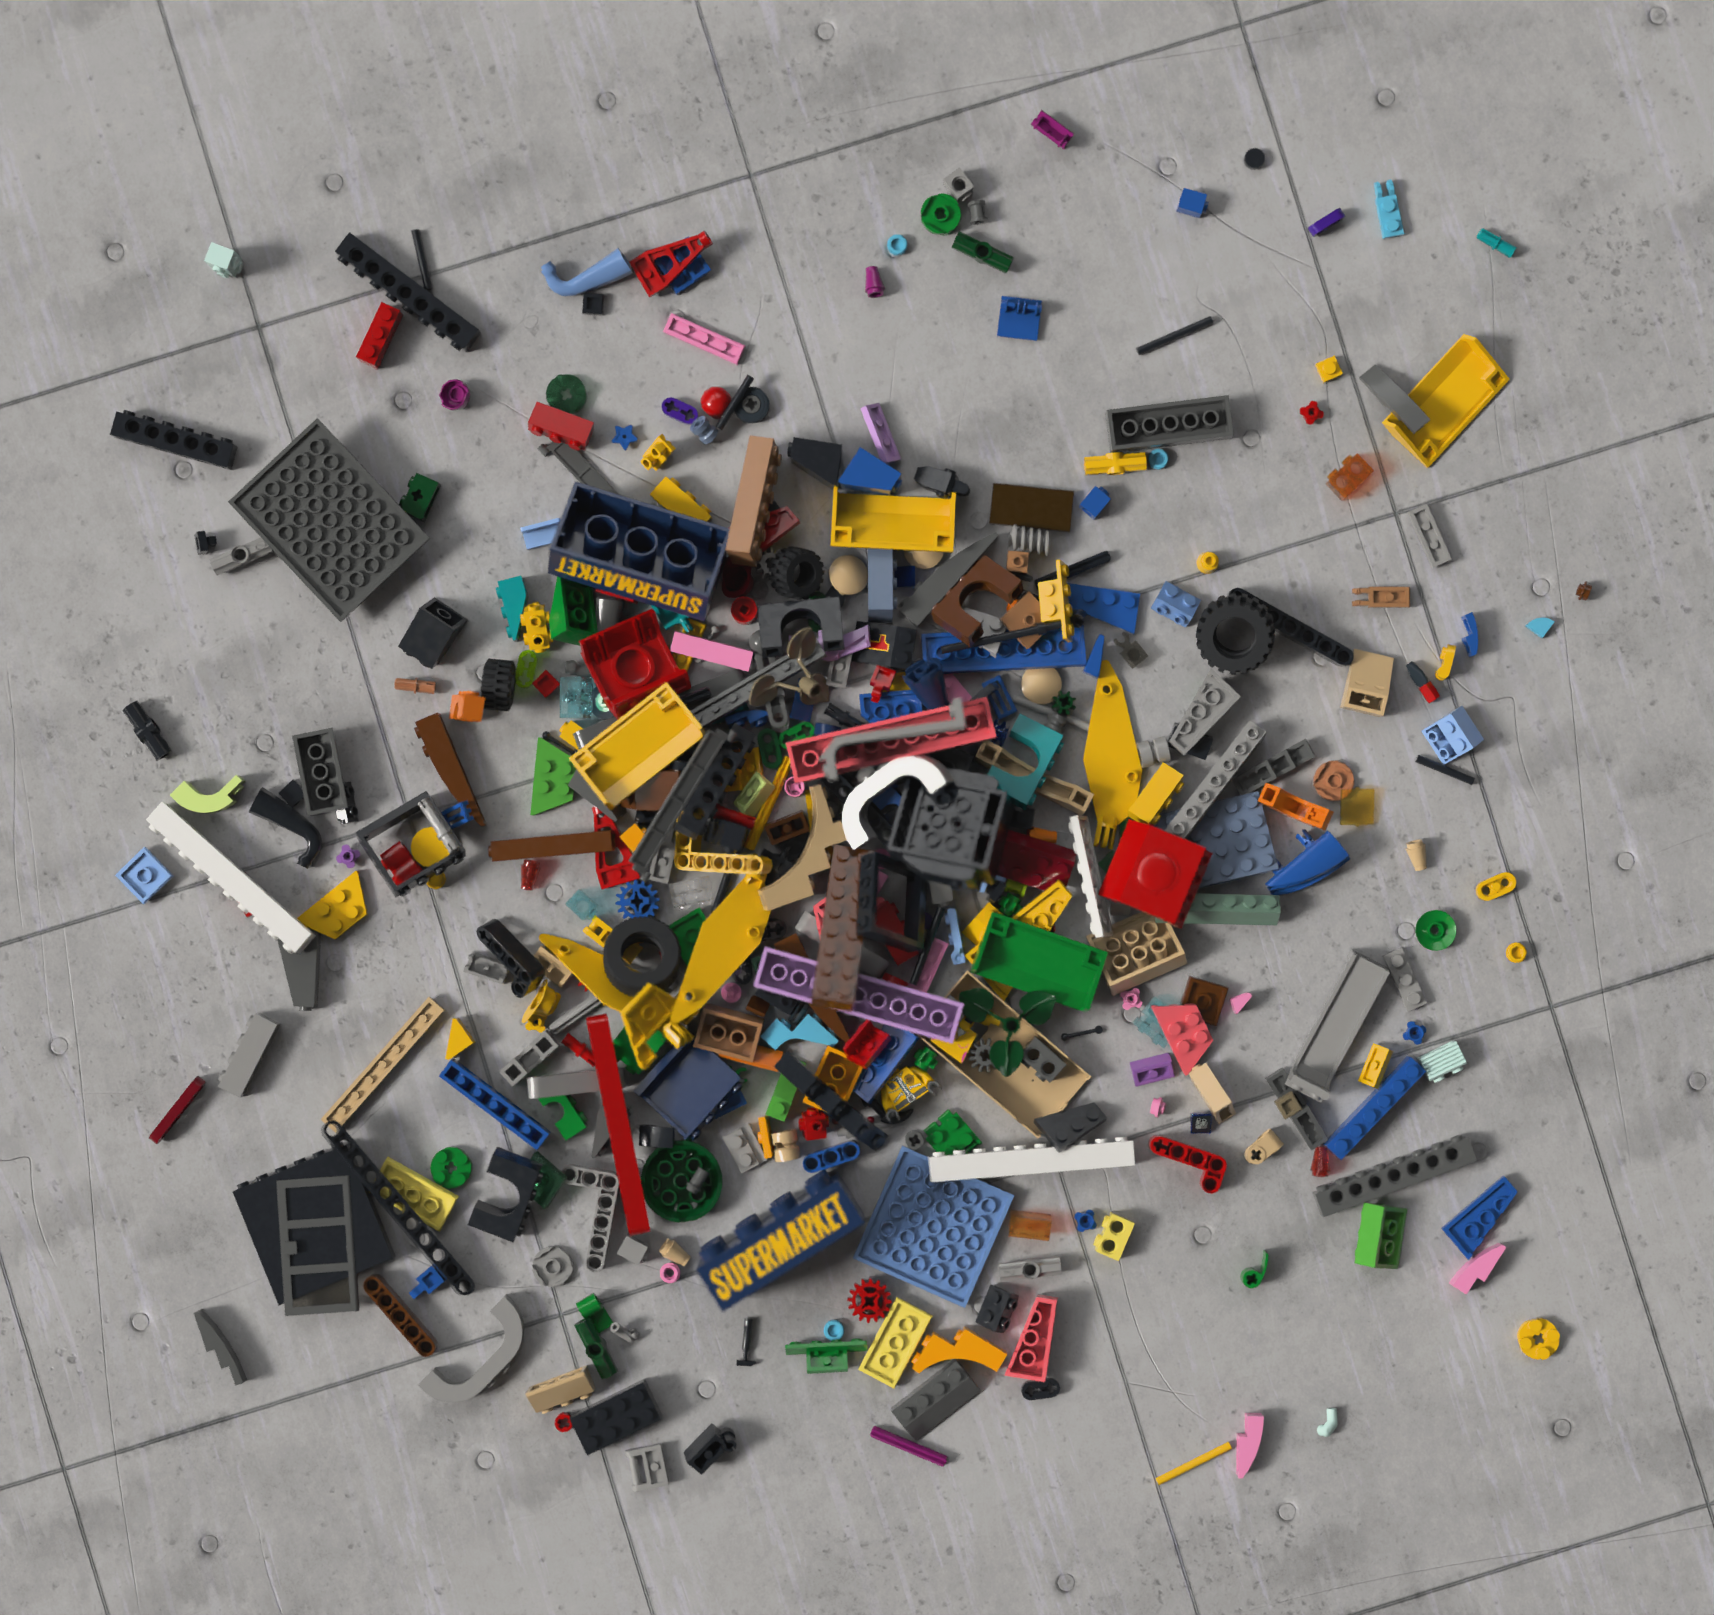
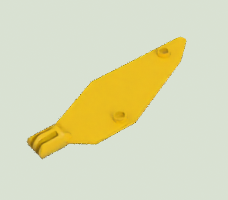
[1083,660,1142,850]
[670,853,772,1023]
[539,934,694,1049]

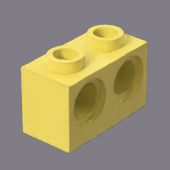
[1093,1212,1135,1261]

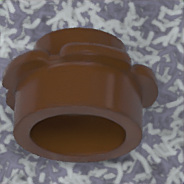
[1575,581,1592,601]

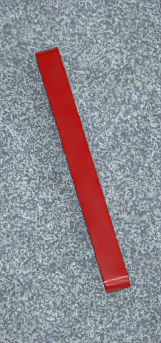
[586,1013,650,1236]

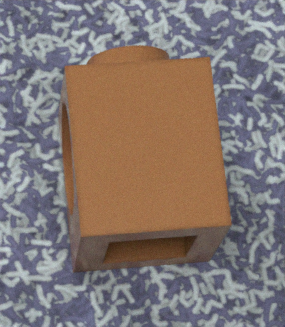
[1006,551,1029,574]

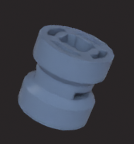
[690,416,718,444]

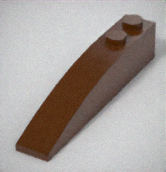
[414,712,487,827]
[774,933,850,1042]

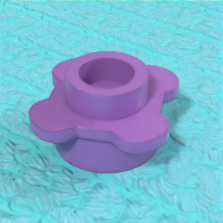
[336,845,360,868]

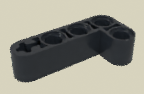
[476,919,545,998]

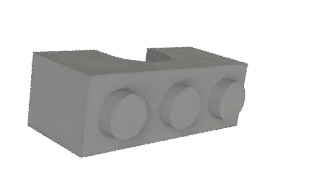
[499,1029,561,1087]

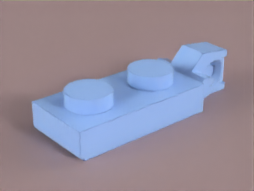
[944,907,966,965]

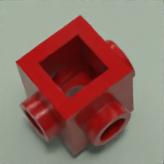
[798,1107,829,1141]

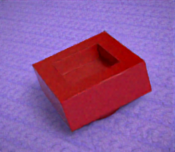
[531,670,561,698]

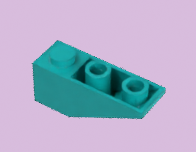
[496,575,528,642]

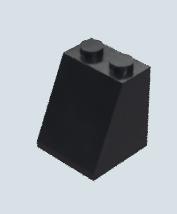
[787,437,842,490]
[398,597,468,669]

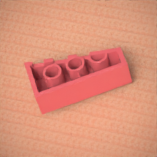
[1005,1294,1058,1382]

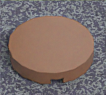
[1313,761,1354,801]

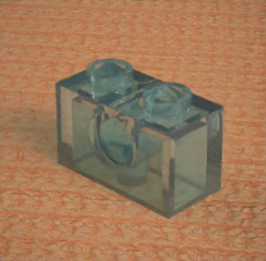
[560,677,593,719]

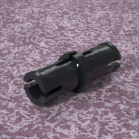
[824,702,865,728]

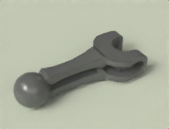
[749,630,790,733]

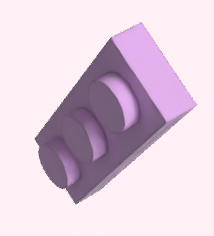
[860,403,901,464]

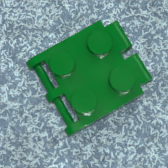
[924,1109,982,1155]

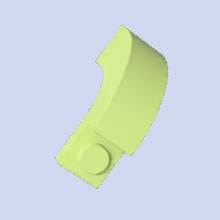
[170,775,246,813]

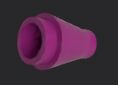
[865,266,885,298]

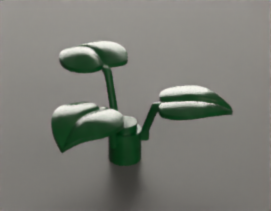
[959,988,1057,1077]

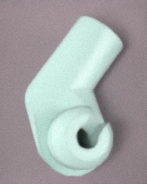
[1317,1408,1338,1437]

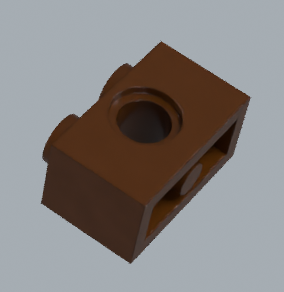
[764,810,810,845]

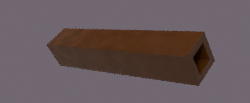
[488,830,616,862]

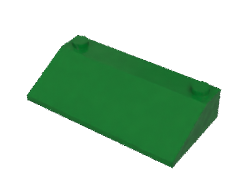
[970,911,1108,1013]

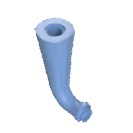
[541,248,634,296]

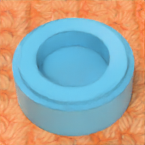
[887,234,907,256]
[1148,449,1169,470]
[824,1320,844,1340]

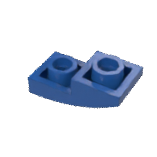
[725,710,769,729]

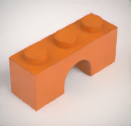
[449,691,485,722]

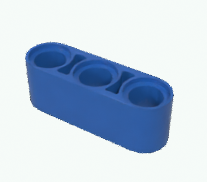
[803,1140,860,1173]

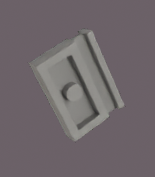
[722,1123,768,1174]

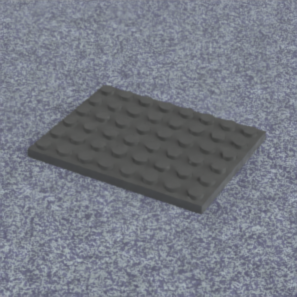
[228,418,431,622]

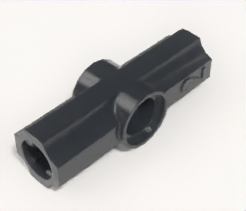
[122,701,172,761]

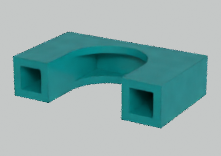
[987,714,1064,810]

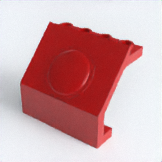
[579,609,692,720]
[1098,819,1213,929]

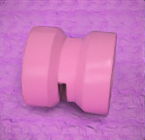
[784,777,805,797]

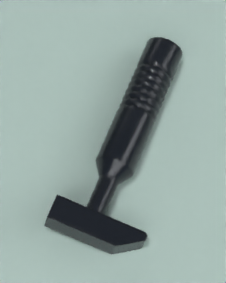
[736,1318,756,1366]

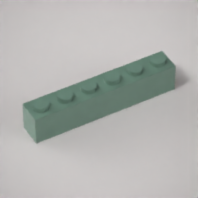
[1155,893,1281,926]

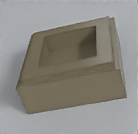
[1274,1091,1302,1120]

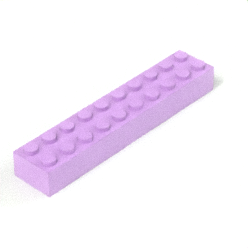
[753,947,964,1043]

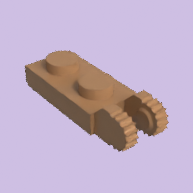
[1352,587,1410,608]

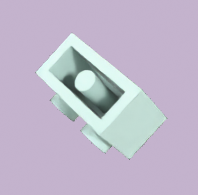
[204,242,243,278]

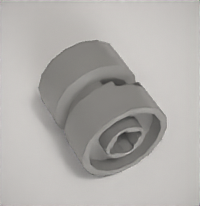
[1136,736,1171,768]

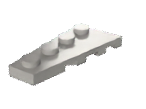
[1169,669,1241,756]

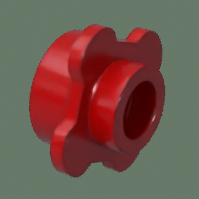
[1299,401,1324,425]

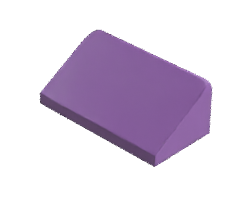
[1130,1053,1175,1087]

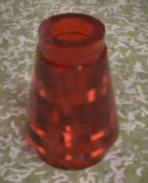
[521,859,541,890]
[1310,1147,1331,1177]

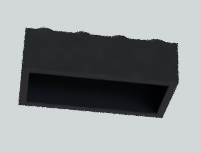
[569,1379,662,1456]

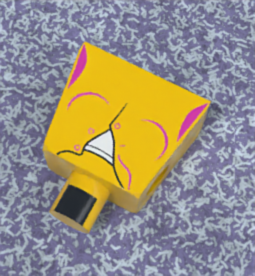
[930,1016,977,1064]

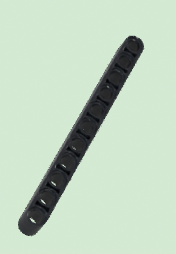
[321,1120,475,1295]

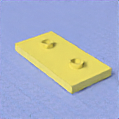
[369,1157,459,1232]
[858,1296,933,1389]

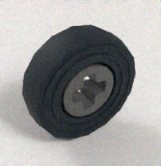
[735,387,770,423]

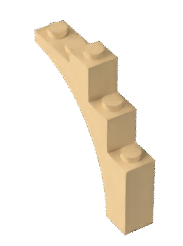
[758,784,847,911]

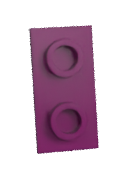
[1031,110,1074,149]

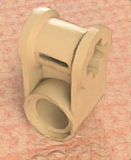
[1244,1128,1284,1165]

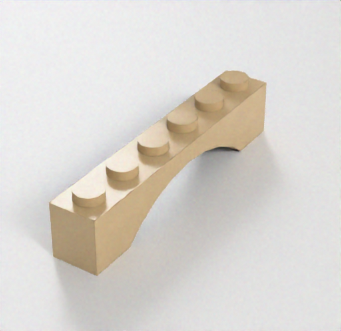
[973,741,1094,816]

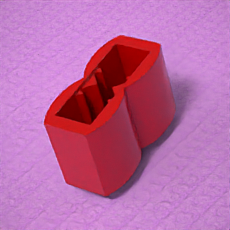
[380,841,423,886]

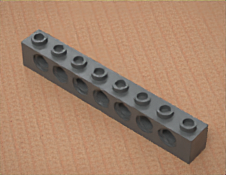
[1312,1134,1477,1217]

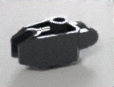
[914,466,971,499]

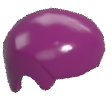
[439,379,470,411]

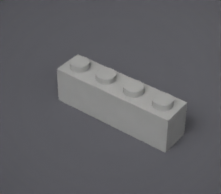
[218,1013,281,1098]

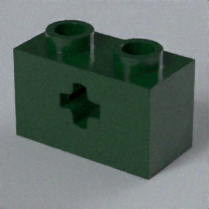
[399,473,441,522]

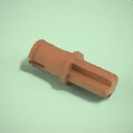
[394,678,436,694]

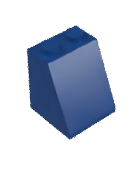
[838,447,902,496]

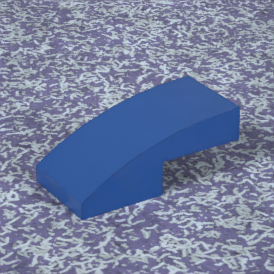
[1461,612,1478,657]

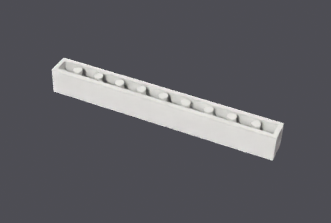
[146,801,316,954]
[928,1137,1135,1182]

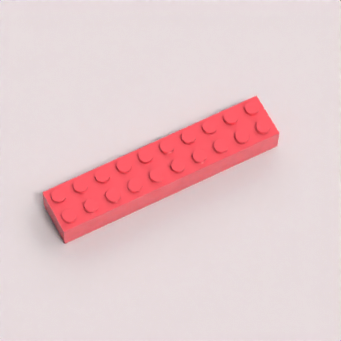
[786,697,996,784]

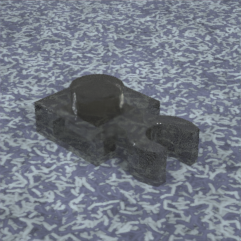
[1113,632,1148,669]

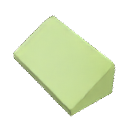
[734,771,775,817]

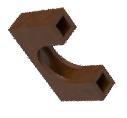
[931,555,1024,648]

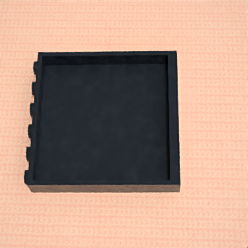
[233,1141,395,1305]

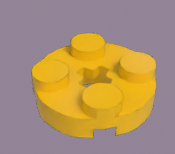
[1517,1318,1560,1360]

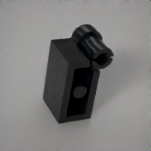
[684,1423,737,1475]

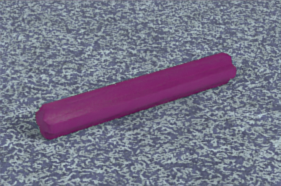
[870,1426,947,1467]

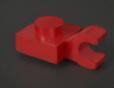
[870,665,896,703]

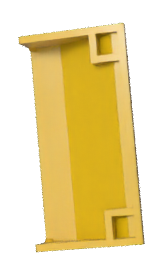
[1382,334,1510,468]
[830,487,956,553]
[569,682,706,811]

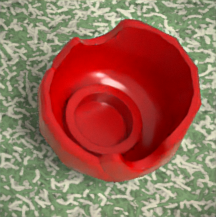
[701,387,732,419]

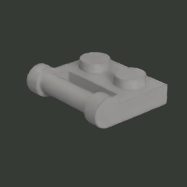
[625,1443,669,1492]

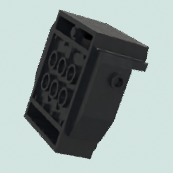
[887,768,1014,891]

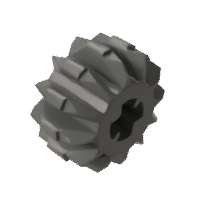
[968,1038,997,1072]

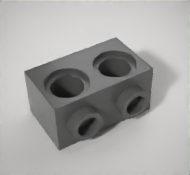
[1021,1036,1066,1083]

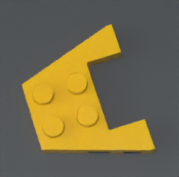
[620,983,699,1070]

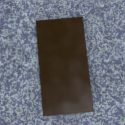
[989,483,1074,532]

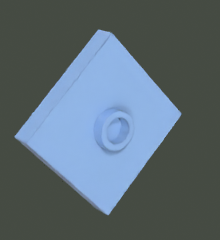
[115,847,174,904]

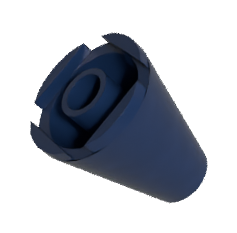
[903,658,949,710]

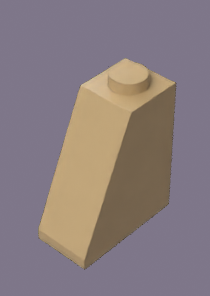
[1189,1063,1236,1124]

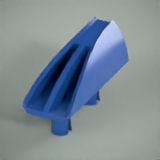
[1265,829,1350,895]

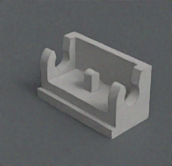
[463,952,509,984]

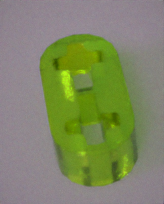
[515,650,538,688]

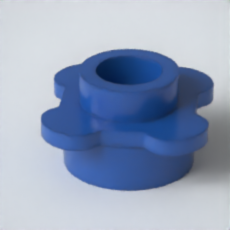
[1403,1021,1426,1045]
[1074,1210,1097,1232]

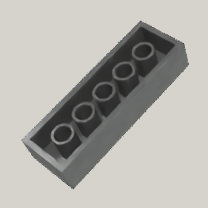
[1105,395,1234,453]

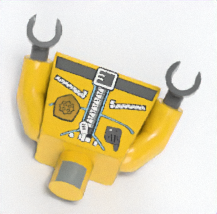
[881,1065,942,1124]

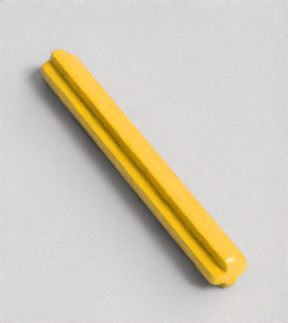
[744,756,791,850]

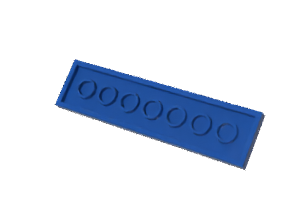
[921,625,1086,674]

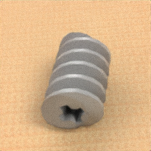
[1007,524,1051,556]

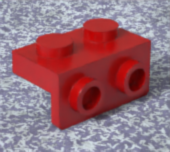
[843,1019,891,1070]

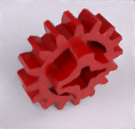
[847,1277,892,1323]

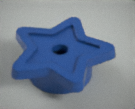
[612,425,638,450]

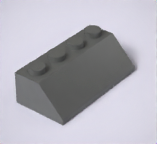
[292,728,348,816]
[891,1359,981,1440]

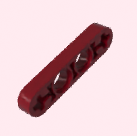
[149,1076,206,1144]

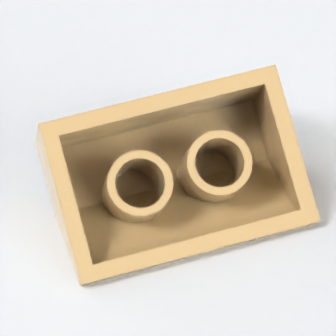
[525,1365,595,1414]

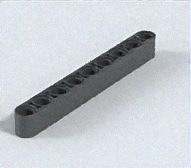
[573,669,745,750]

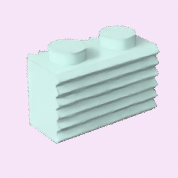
[1417,1041,1467,1083]

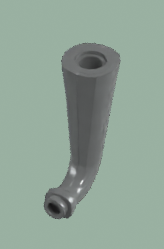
[565,598,625,678]

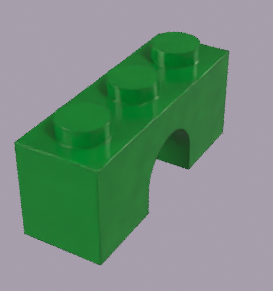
[538,1094,588,1140]

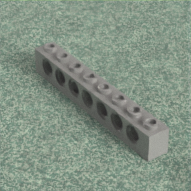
[1164,721,1266,839]

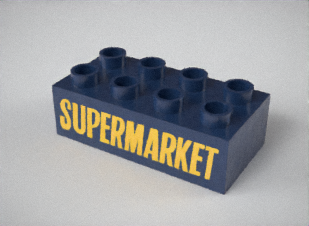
[548,481,730,621]
[696,1169,864,1312]

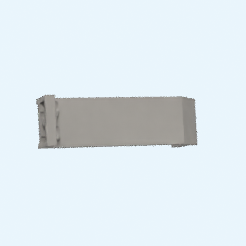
[818,698,965,782]
[1285,949,1390,1103]

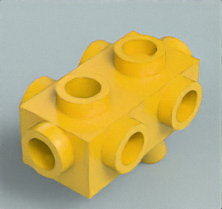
[520,602,554,653]

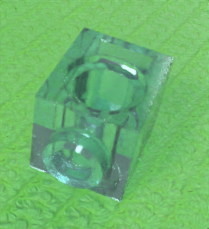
[565,889,598,921]

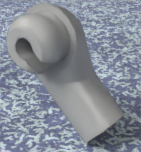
[610,1322,639,1342]

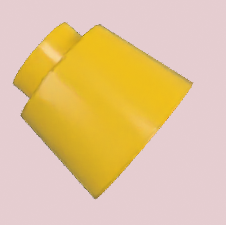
[1196,552,1219,574]

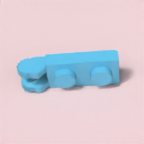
[1374,179,1404,239]

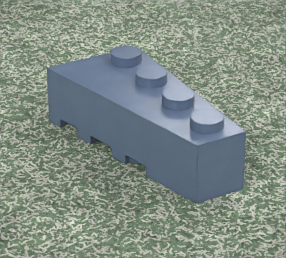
[868,548,897,623]

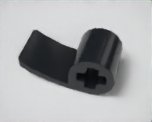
[639,1124,675,1148]

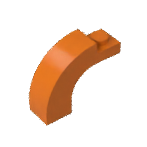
[1258,783,1334,831]

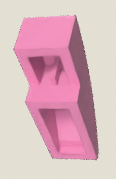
[1449,1243,1506,1295]
[1236,1413,1264,1478]

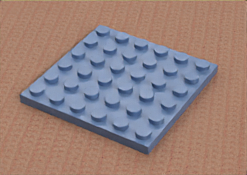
[853,1145,1015,1308]

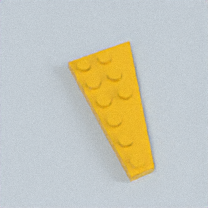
[965,880,1072,1001]

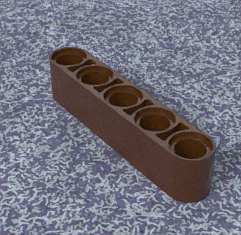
[363,1274,438,1357]

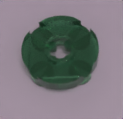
[546,374,587,414]

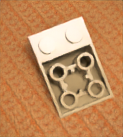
[1340,649,1394,717]

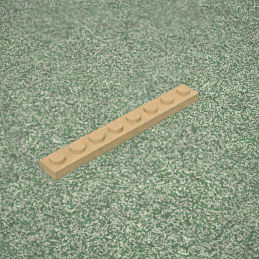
[320,997,445,1133]

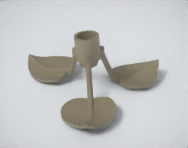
[749,627,829,706]

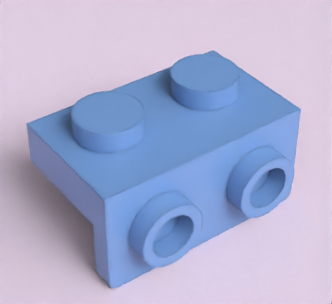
[1151,581,1201,627]

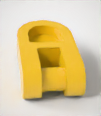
[1435,644,1456,681]
[583,915,613,948]

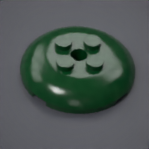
[641,1140,723,1223]

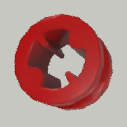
[555,1412,572,1432]

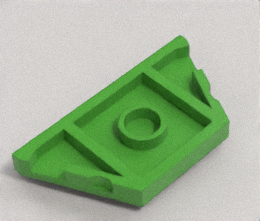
[530,737,576,816]

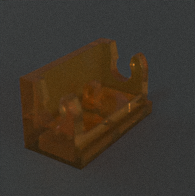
[1008,1210,1052,1241]

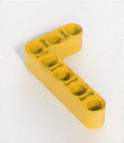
[674,811,772,875]

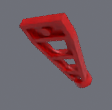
[629,230,713,298]
[592,807,641,890]

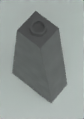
[278,933,321,1011]

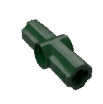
[951,231,1014,274]
[574,1316,618,1379]

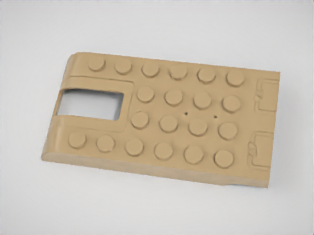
[915,970,1091,1139]

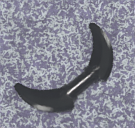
[861,1098,914,1124]

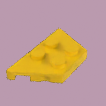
[297,871,368,940]

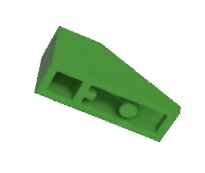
[765,1061,806,1122]

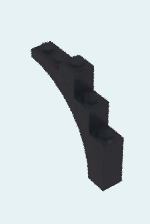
[774,1051,888,1151]

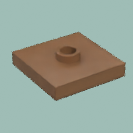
[999,591,1046,649]

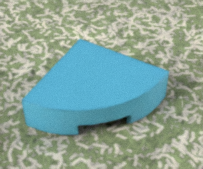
[1525,618,1555,638]

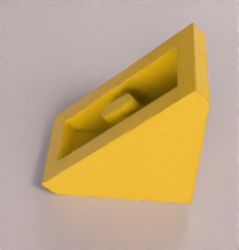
[445,1018,475,1060]

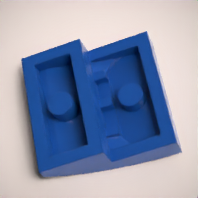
[654,236,711,295]

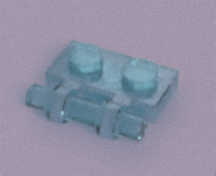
[1132,996,1168,1048]

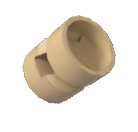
[771,1129,801,1162]

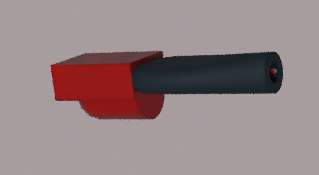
[1406,661,1440,703]

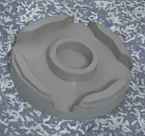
[532,1246,573,1287]

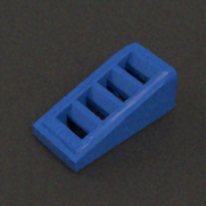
[1082,634,1105,679]

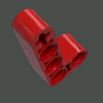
[1148,1135,1227,1194]

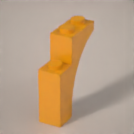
[911,1326,1007,1373]

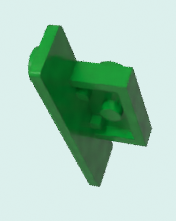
[785,1338,868,1374]

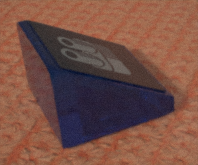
[1190,1113,1212,1134]

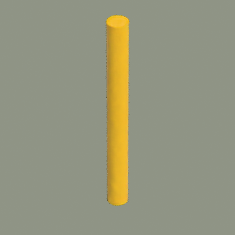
[1155,1442,1232,1485]

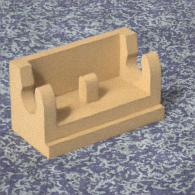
[534,946,573,988]

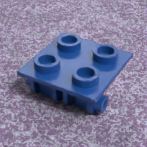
[997,296,1042,341]

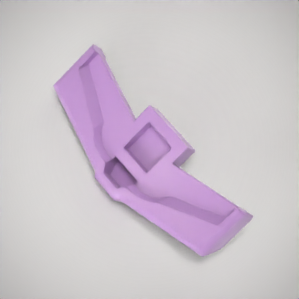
[789,625,871,661]

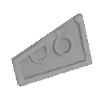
[962,607,1007,658]

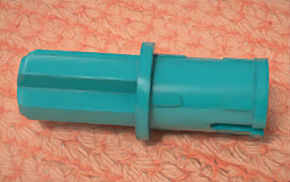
[1476,228,1517,258]

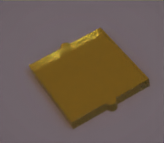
[1340,787,1374,827]

